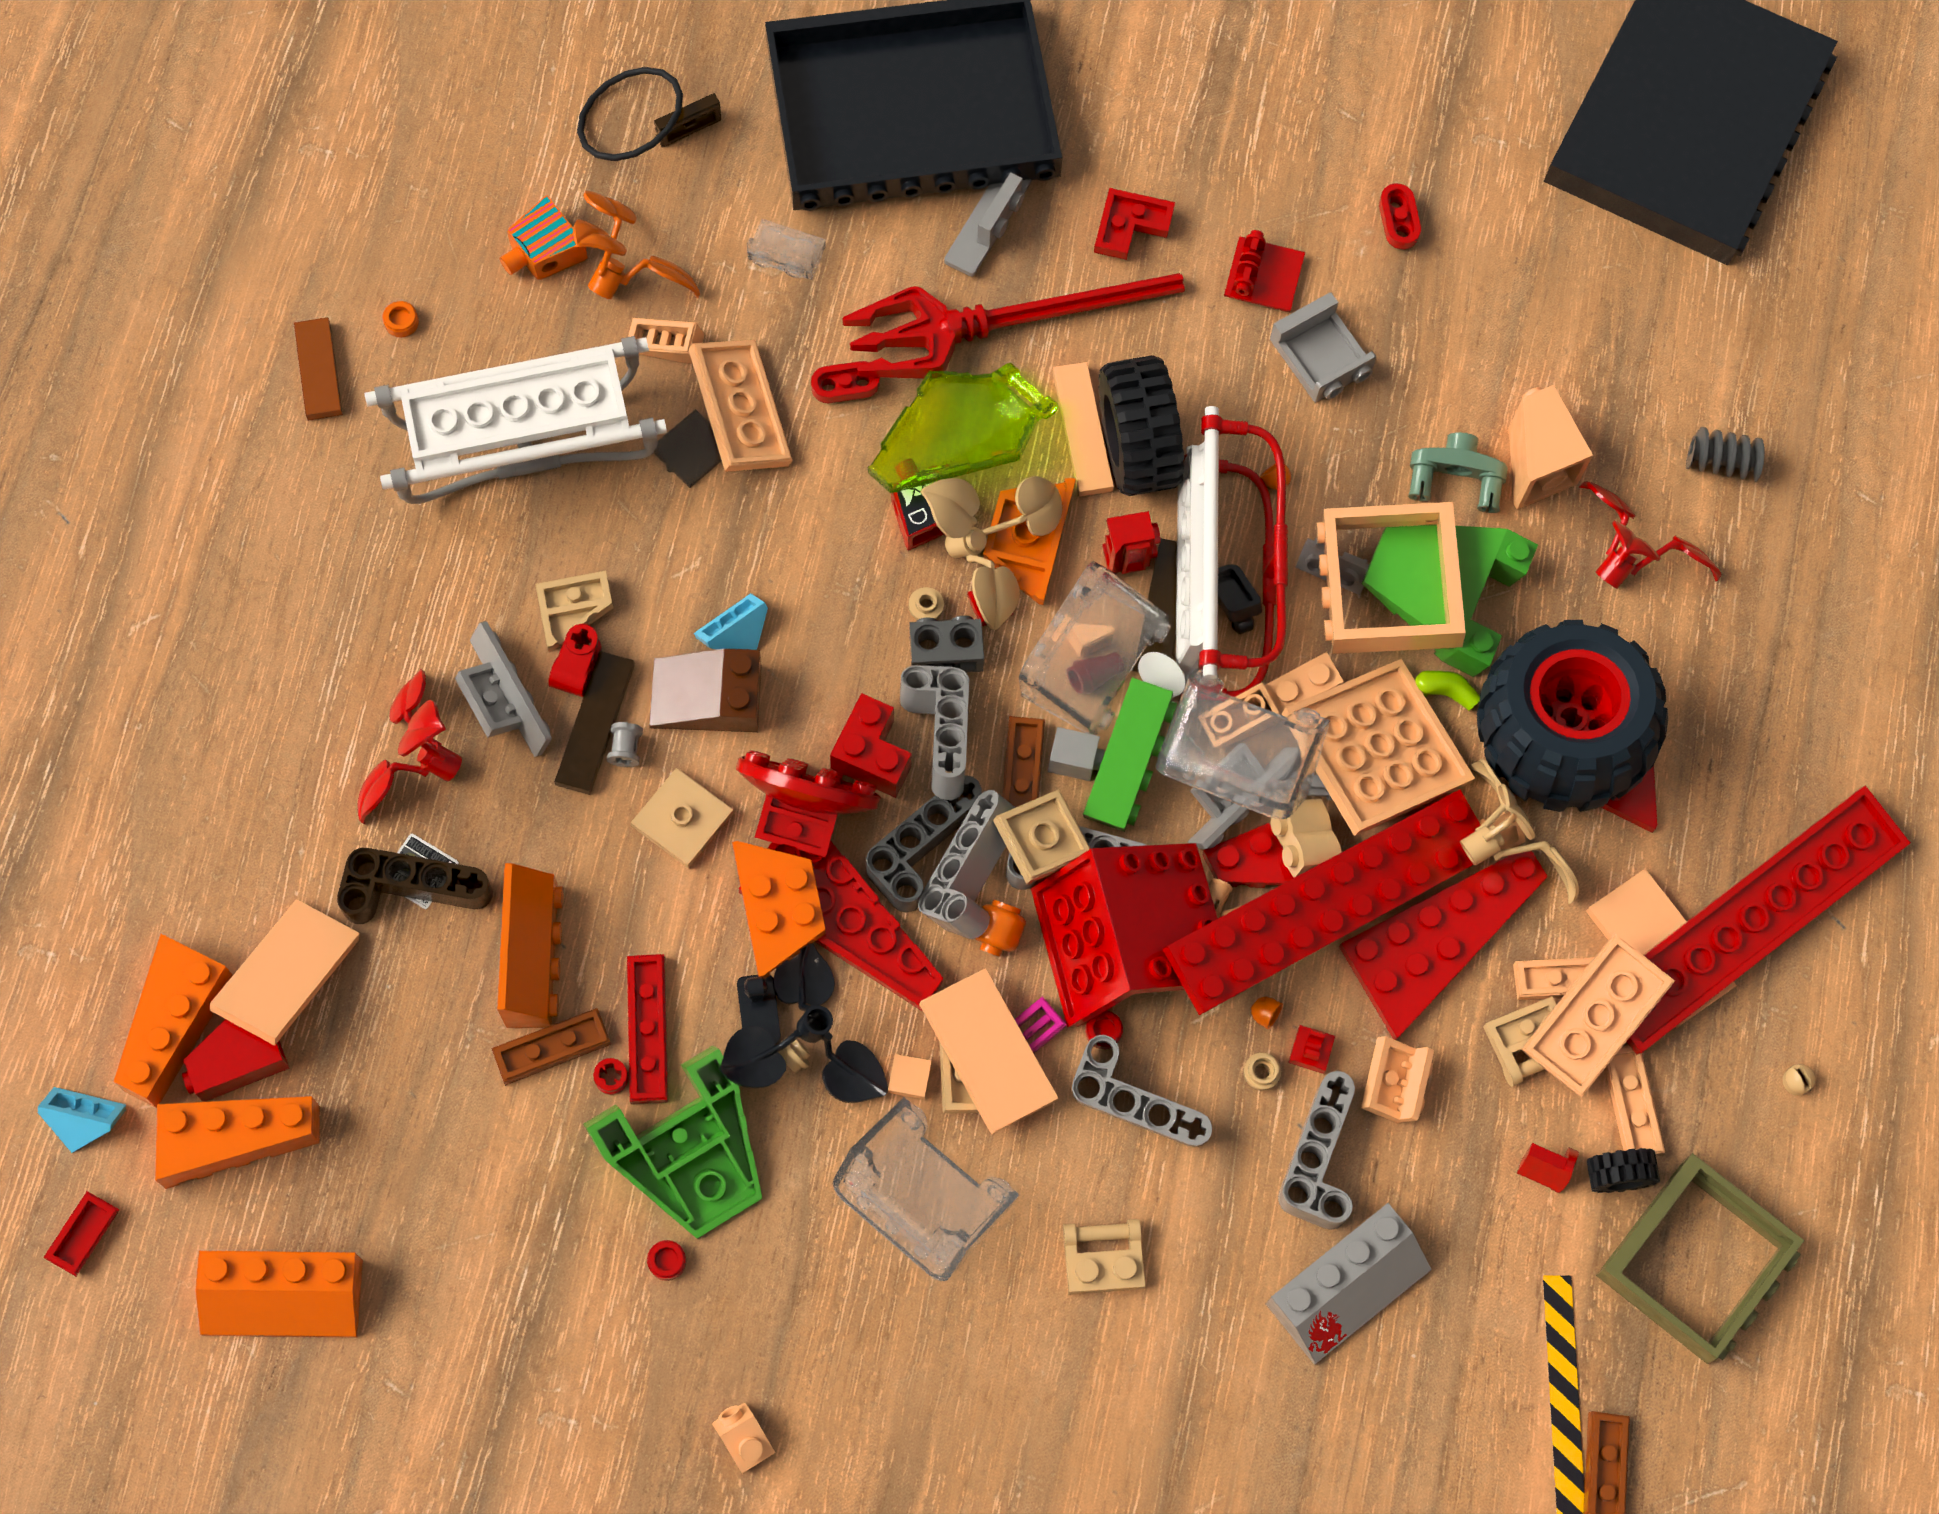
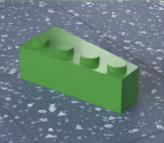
[1083,677,1178,832]

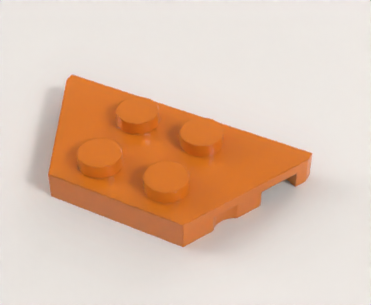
[983,478,1076,605]
[732,841,826,979]

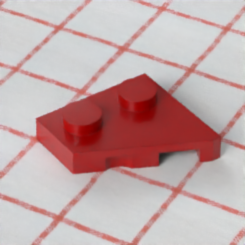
[1203,823,1294,888]

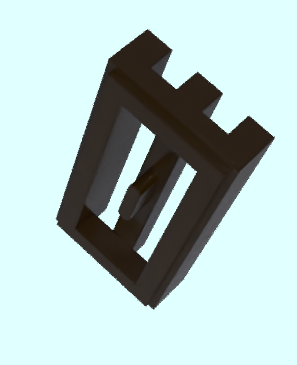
[654,93,722,147]

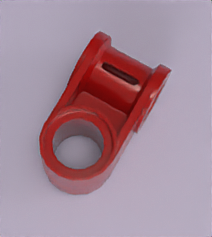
[548,624,602,698]

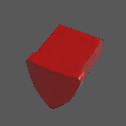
[1517,1143,1579,1193]

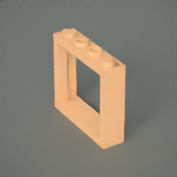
[1316,502,1466,654]

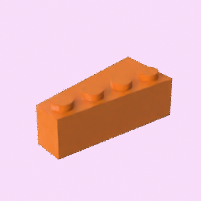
[113,934,233,1108]
[155,1096,320,1189]

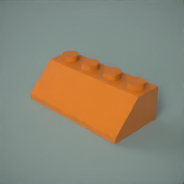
[497,863,564,1028]
[195,1251,363,1338]

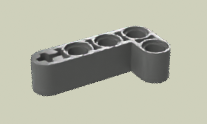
[866,775,982,913]

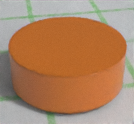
[382,301,419,338]

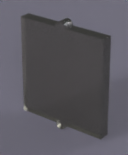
[653,409,722,488]

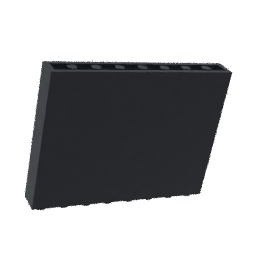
[765,0,1062,211]
[1543,0,1838,266]

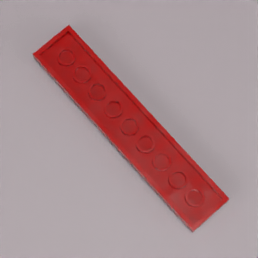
[1626,785,1911,1055]
[1162,789,1481,1015]

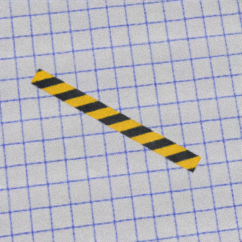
[1543,1275,1584,1514]

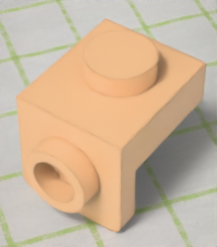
[712,1403,775,1474]

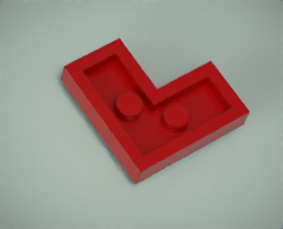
[1094,188,1175,260]

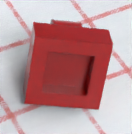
[1288,1025,1335,1074]

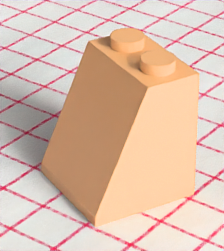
[1509,385,1593,510]

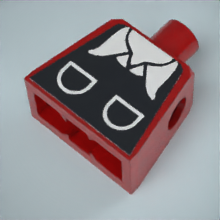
[891,461,945,551]

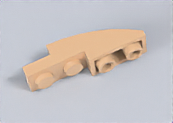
[1199,652,1344,749]

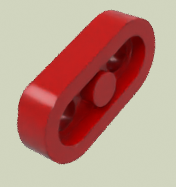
[1379,183,1421,250]
[811,361,880,403]

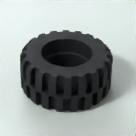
[1098,355,1184,496]

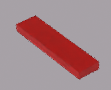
[627,954,668,1104]

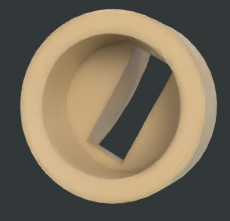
[1783,1064,1816,1096]

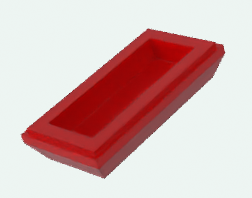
[43,1191,119,1277]

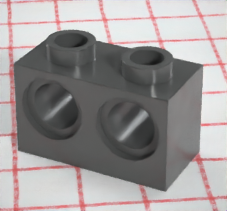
[909,616,984,672]

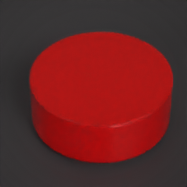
[1085,1011,1123,1050]
[647,1240,686,1281]

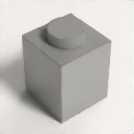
[1048,727,1104,781]

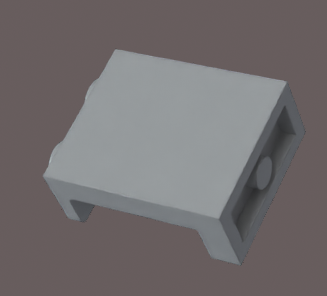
[1270,292,1376,403]

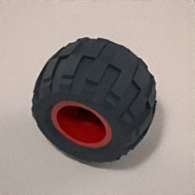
[1477,620,1668,812]

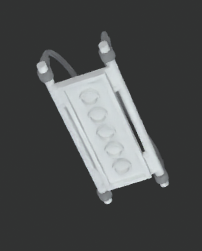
[364,336,667,504]

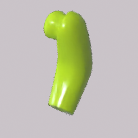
[1415,670,1480,711]

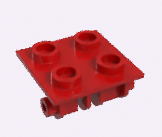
[1224,230,1305,312]

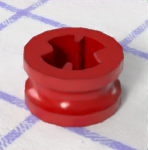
[593,1058,629,1095]

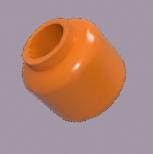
[975,900,1026,957]

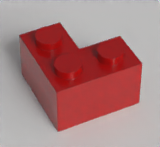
[830,693,912,798]

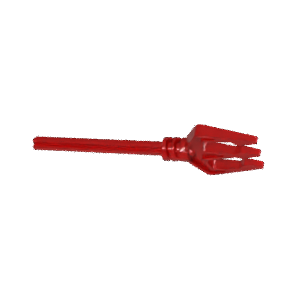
[842,273,1185,379]

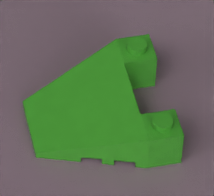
[1361,525,1538,677]
[583,1046,762,1239]

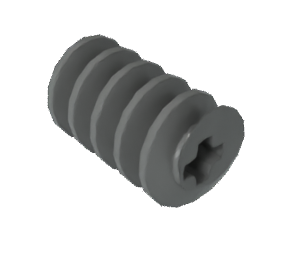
[1686,427,1765,482]

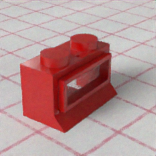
[1102,511,1161,582]

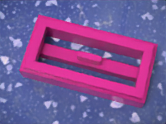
[1014,996,1067,1053]

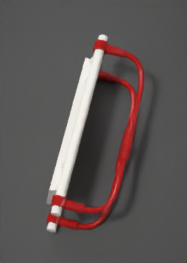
[1176,406,1288,712]

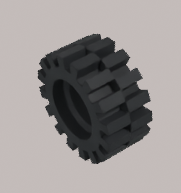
[1587,1148,1660,1193]

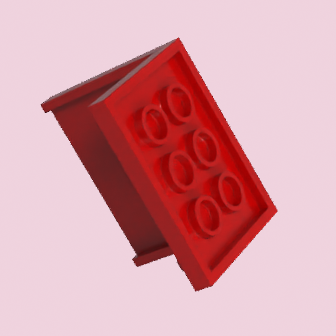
[1031,843,1218,1028]

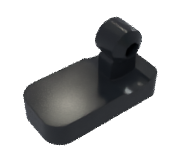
[1218,564,1262,635]
[737,975,781,1046]

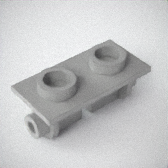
[1295,538,1369,595]

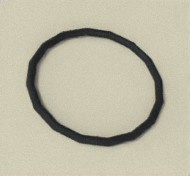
[577,67,683,161]

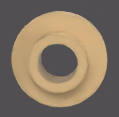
[908,587,944,620]
[779,1037,811,1073]
[1243,1053,1281,1090]

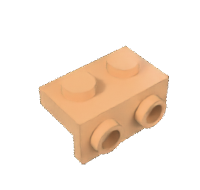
[1361,1036,1434,1123]

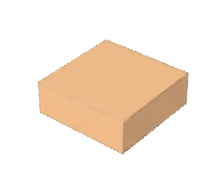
[888,1054,932,1100]

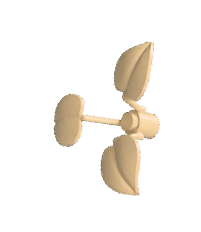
[920,476,1062,630]
[1460,759,1579,904]

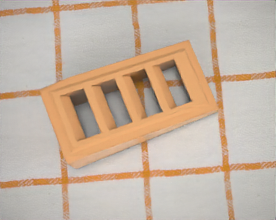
[628,318,704,364]

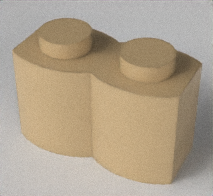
[1271,799,1342,878]

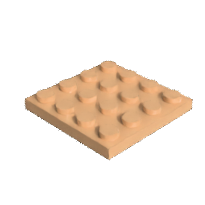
[1282,659,1475,836]

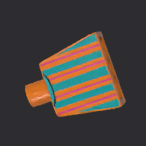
[499,195,588,280]

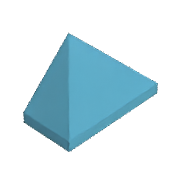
[694,593,768,650]
[37,1087,126,1153]

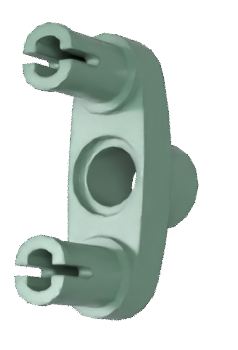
[1408,432,1508,513]

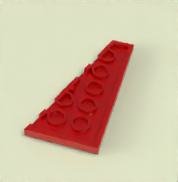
[739,841,943,1012]
[1339,851,1548,1040]

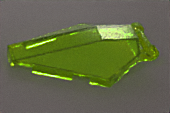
[867,363,1058,494]

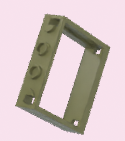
[1596,1153,1805,1364]

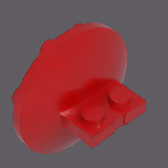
[736,750,881,857]

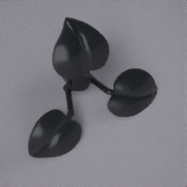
[720,943,888,1103]

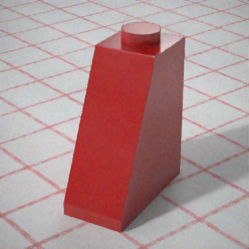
[182,1019,289,1102]

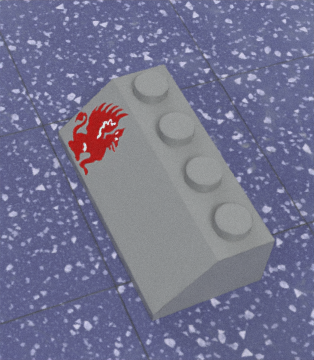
[1266,1203,1432,1365]

